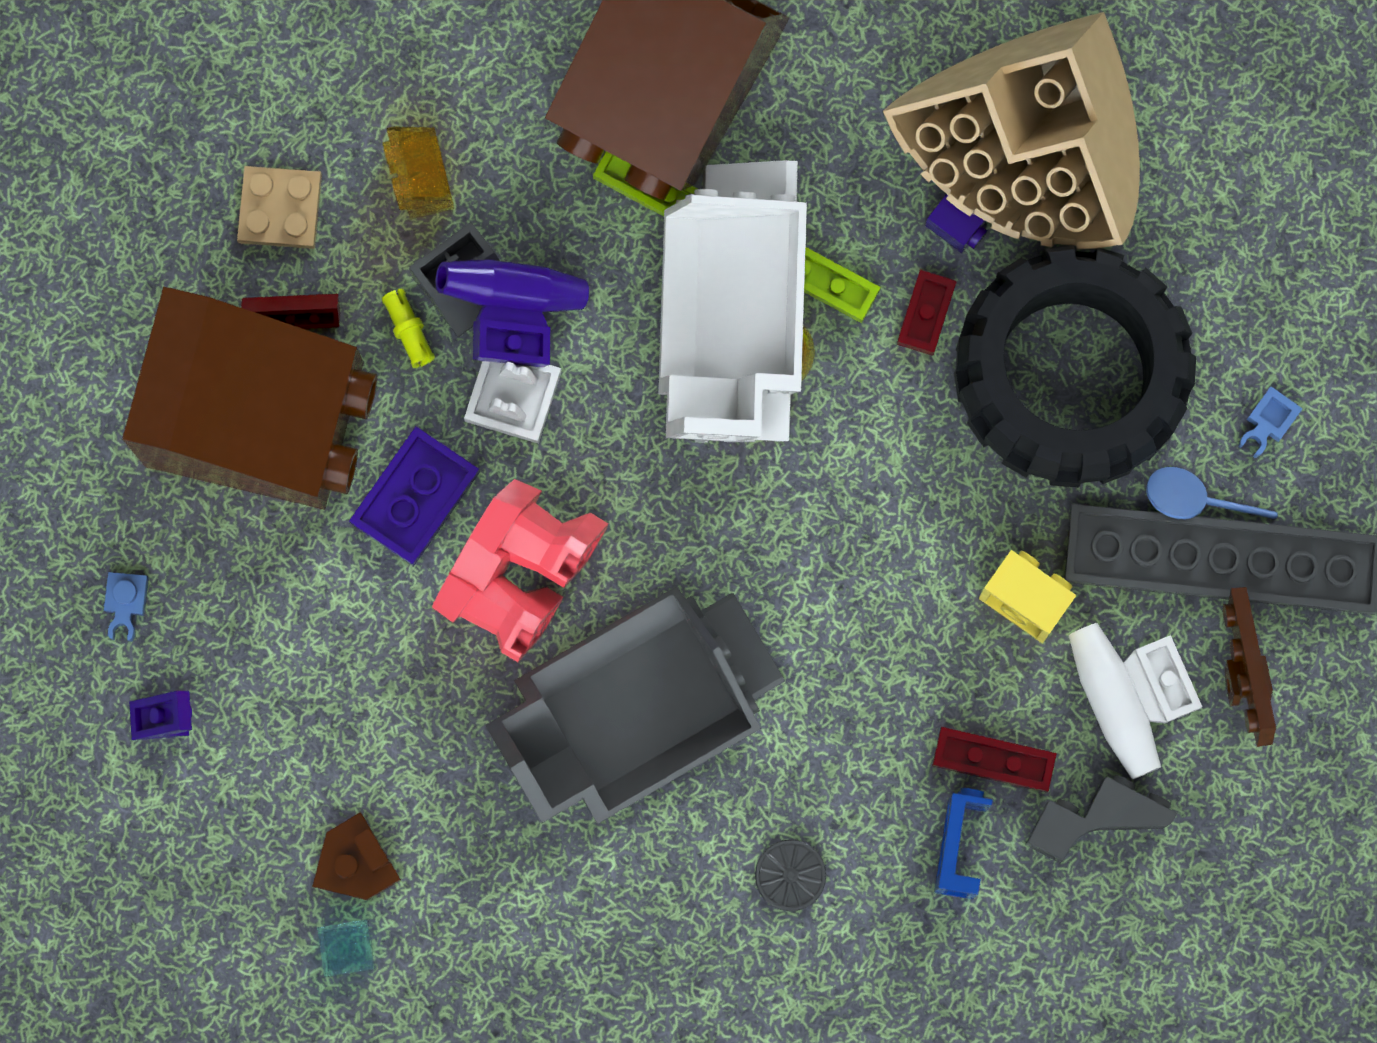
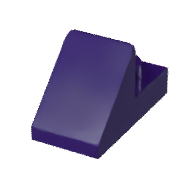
[129,691,192,740]

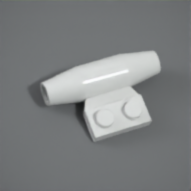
[1068,623,1202,780]

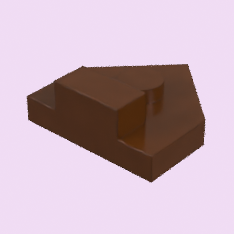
[312,812,401,901]

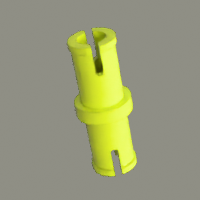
[381,289,435,368]

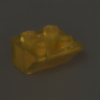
[382,126,455,220]

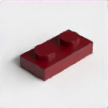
[897,270,957,356]

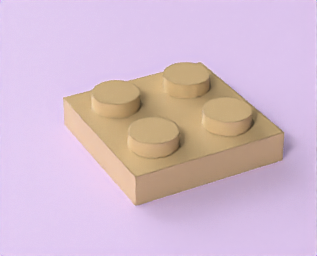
[237,166,322,249]

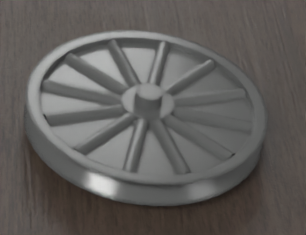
[755,840,826,911]

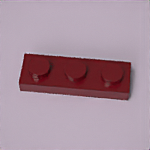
[932,727,1057,793]

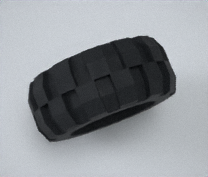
[954,245,1196,488]

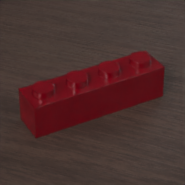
[241,294,340,329]

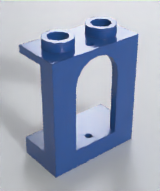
[934,788,993,899]

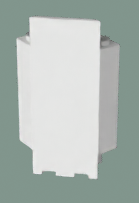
[658,160,807,443]

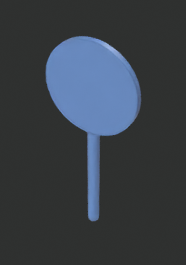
[1146,467,1278,519]

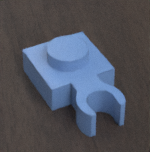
[1239,387,1303,458]
[104,572,149,642]

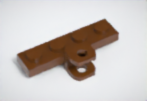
[1223,587,1276,747]

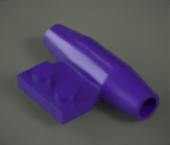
[435,259,589,368]

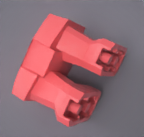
[432,479,609,662]

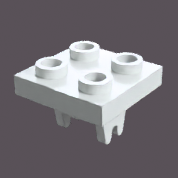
[464,361,562,444]

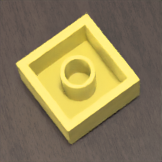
[979,550,1076,644]

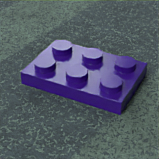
[349,426,480,567]

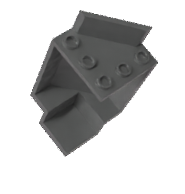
[485,586,785,824]

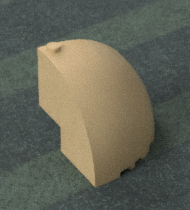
[883,12,1140,249]

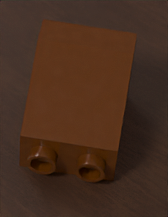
[545,0,790,200]
[122,286,378,510]

